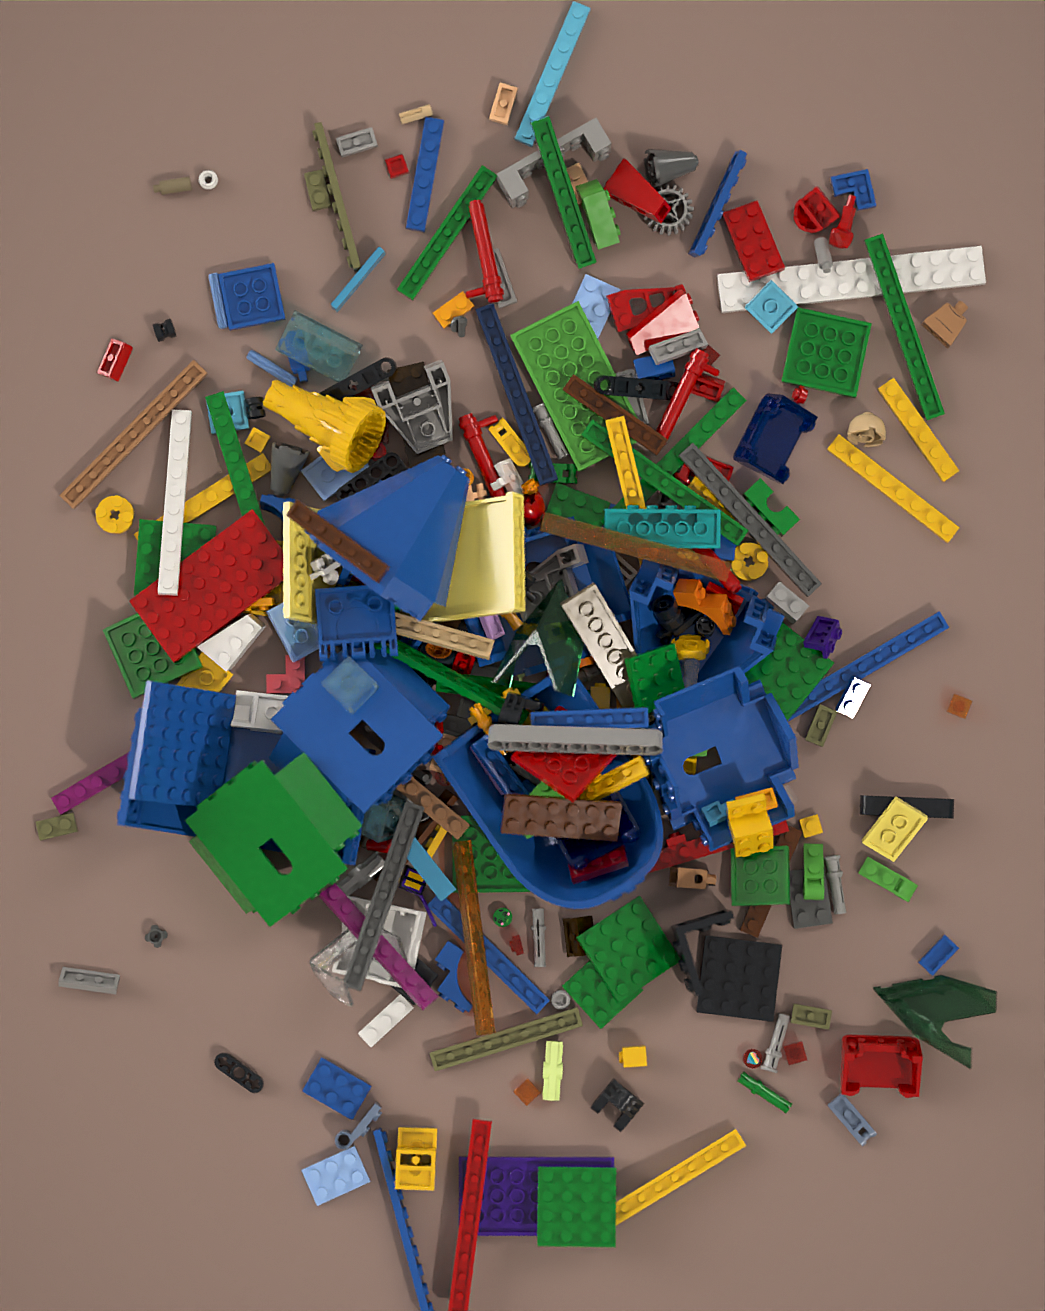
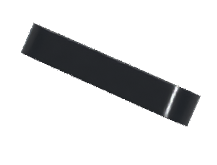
[214,1052,264,1093]

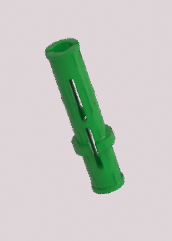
[737,1071,792,1114]

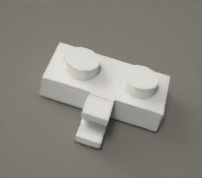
[490,458,524,495]

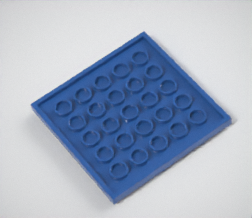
[129,681,236,807]

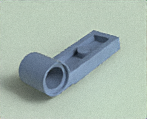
[335,1102,382,1149]

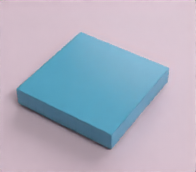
[745,280,799,334]
[207,391,250,435]

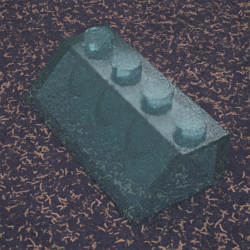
[275,310,363,382]

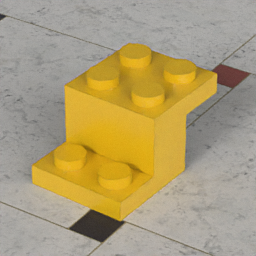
[726,793,773,857]
[395,1127,437,1190]

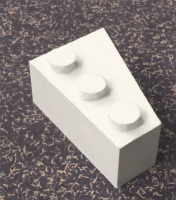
[197,614,267,671]

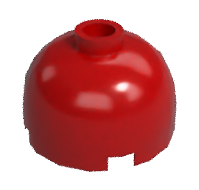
[524,491,545,526]

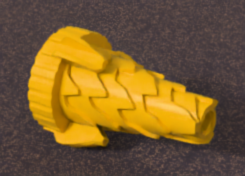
[263,379,386,473]

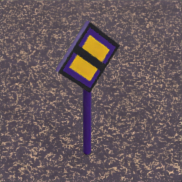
[398,866,437,927]

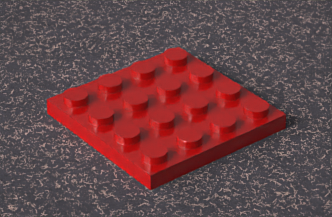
[511,705,618,803]

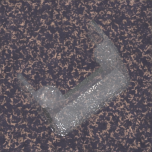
[309,929,407,1007]

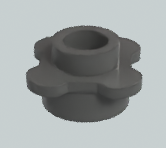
[145,925,168,948]

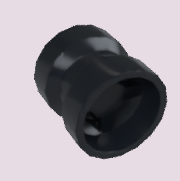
[153,318,177,342]
[244,397,266,419]
[694,616,715,639]

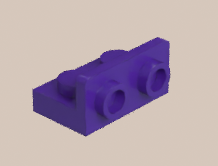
[803,616,842,659]

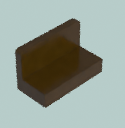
[563,915,593,957]

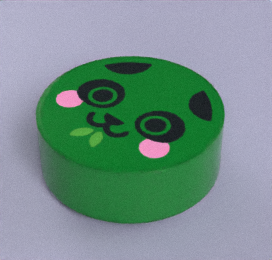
[493,908,512,927]

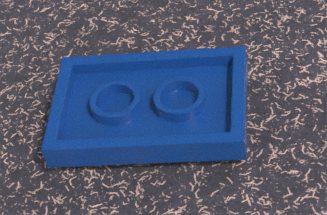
[302,1057,372,1120]

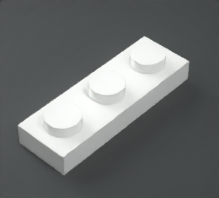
[358,994,414,1047]

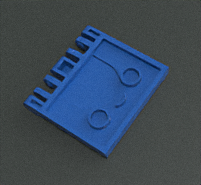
[315,585,398,662]

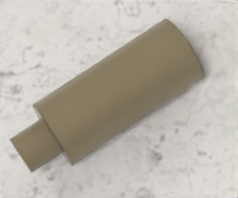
[153,176,192,195]

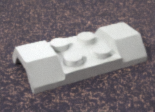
[231,690,288,734]

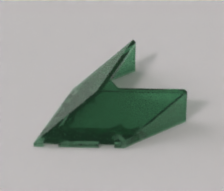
[492,578,584,697]
[873,975,997,1069]

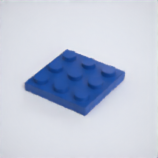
[218,263,286,331]

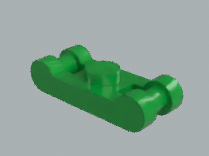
[528,462,578,484]

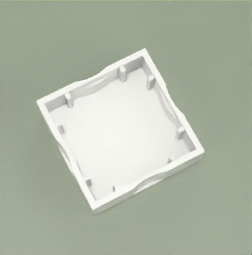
[332,896,427,988]

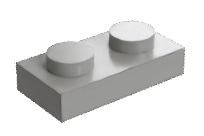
[336,127,378,158]

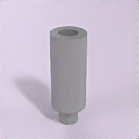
[814,237,833,273]

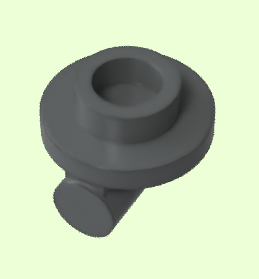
[450,315,468,337]
[412,768,432,786]

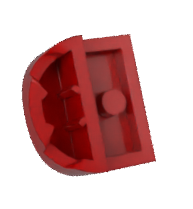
[793,186,841,233]

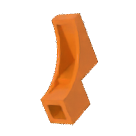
[673,579,737,635]

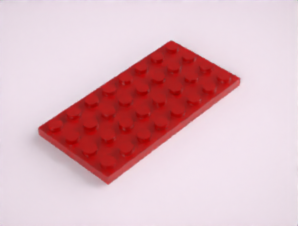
[129,509,284,663]

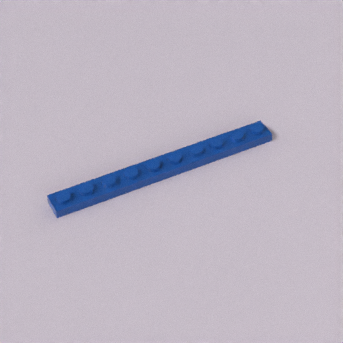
[788,611,949,722]
[373,1128,434,1311]

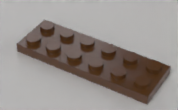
[500,793,622,841]

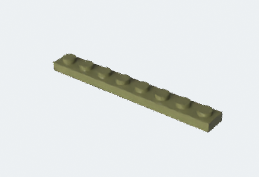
[312,122,361,272]
[430,1007,583,1071]

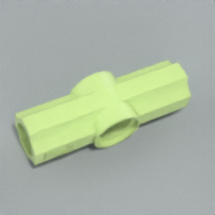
[543,1041,563,1101]

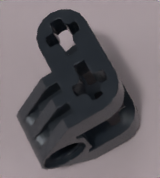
[498,692,545,725]
[590,1078,644,1132]

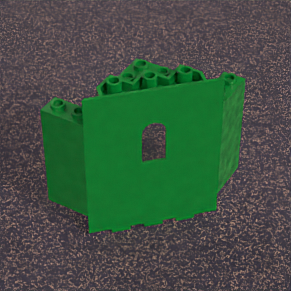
[185,752,362,927]

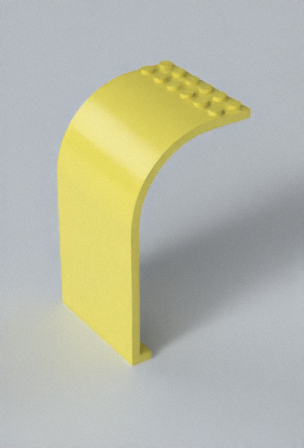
[283,492,525,624]

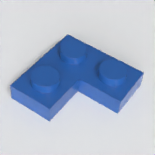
[830,169,876,211]

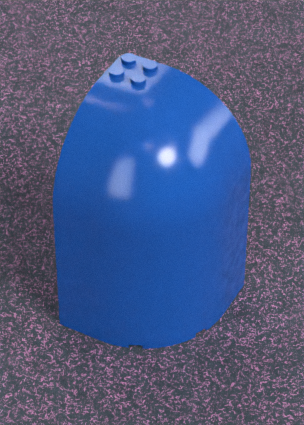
[433,663,663,909]

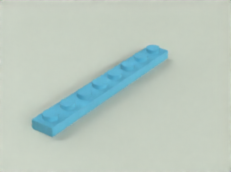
[515,1,591,147]

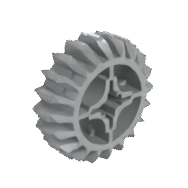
[644,184,694,236]

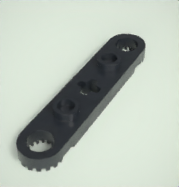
[319,357,396,401]
[594,375,679,400]

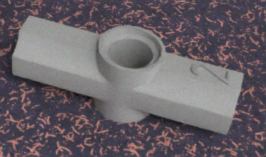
[337,852,385,896]

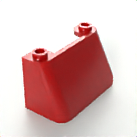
[841,1035,923,1098]

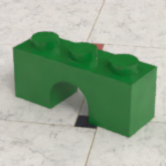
[743,478,800,537]

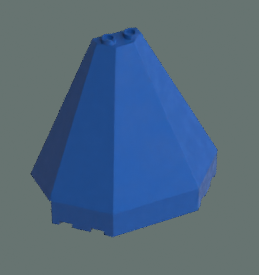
[304,454,470,621]
[629,557,785,688]

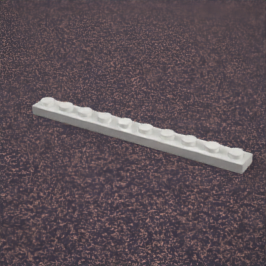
[158,410,192,596]

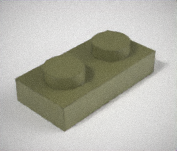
[304,169,331,211]
[805,704,838,747]
[36,813,78,841]
[790,1003,832,1030]

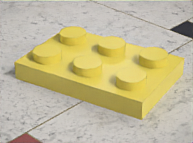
[862,797,928,862]

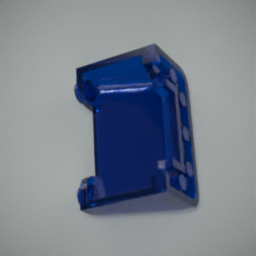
[733,393,818,484]
[553,790,641,870]

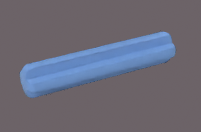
[208,273,229,329]
[247,350,298,387]

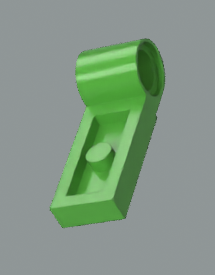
[803,843,824,900]
[858,857,918,902]

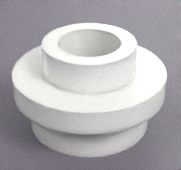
[199,170,218,190]

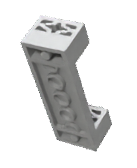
[497,118,612,208]

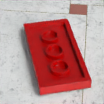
[722,200,785,282]

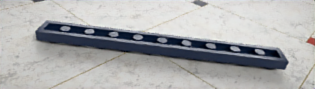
[475,303,558,486]

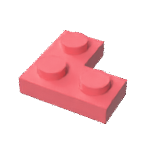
[266,655,305,694]

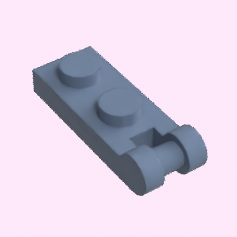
[827,1093,877,1147]

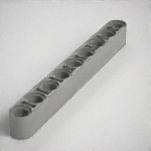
[488,724,663,755]

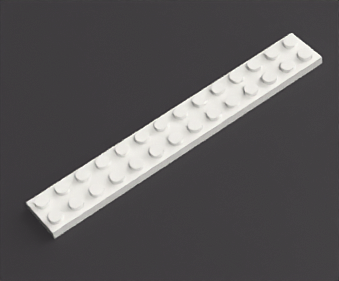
[717,246,986,313]

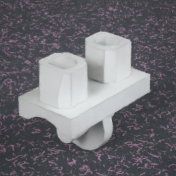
[309,553,340,585]

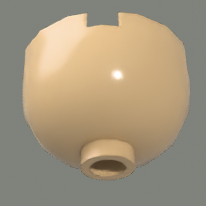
[847,412,886,447]

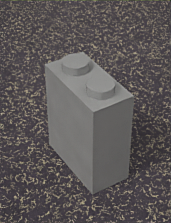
[764,581,809,624]

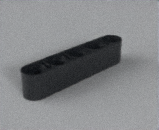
[860,795,954,819]

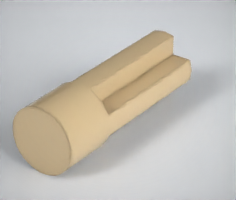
[399,104,433,124]

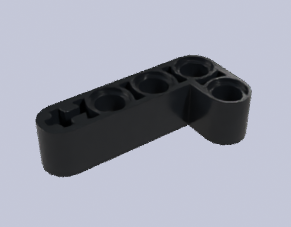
[336,452,408,501]

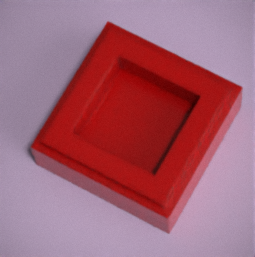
[385,154,409,179]

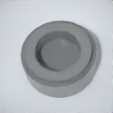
[551,990,570,1010]

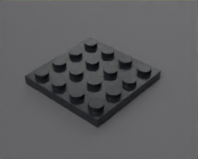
[696,935,782,1022]

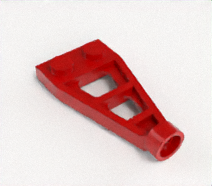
[606,284,686,332]

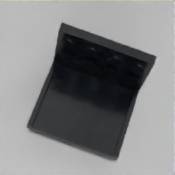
[671,909,734,996]

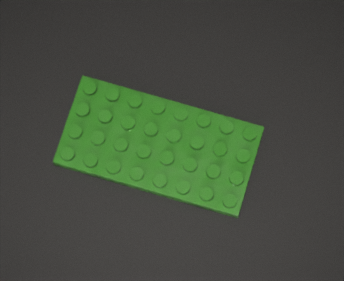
[510,301,637,472]

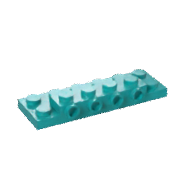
[604,505,721,548]

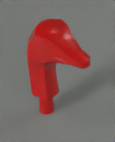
[829,195,856,249]

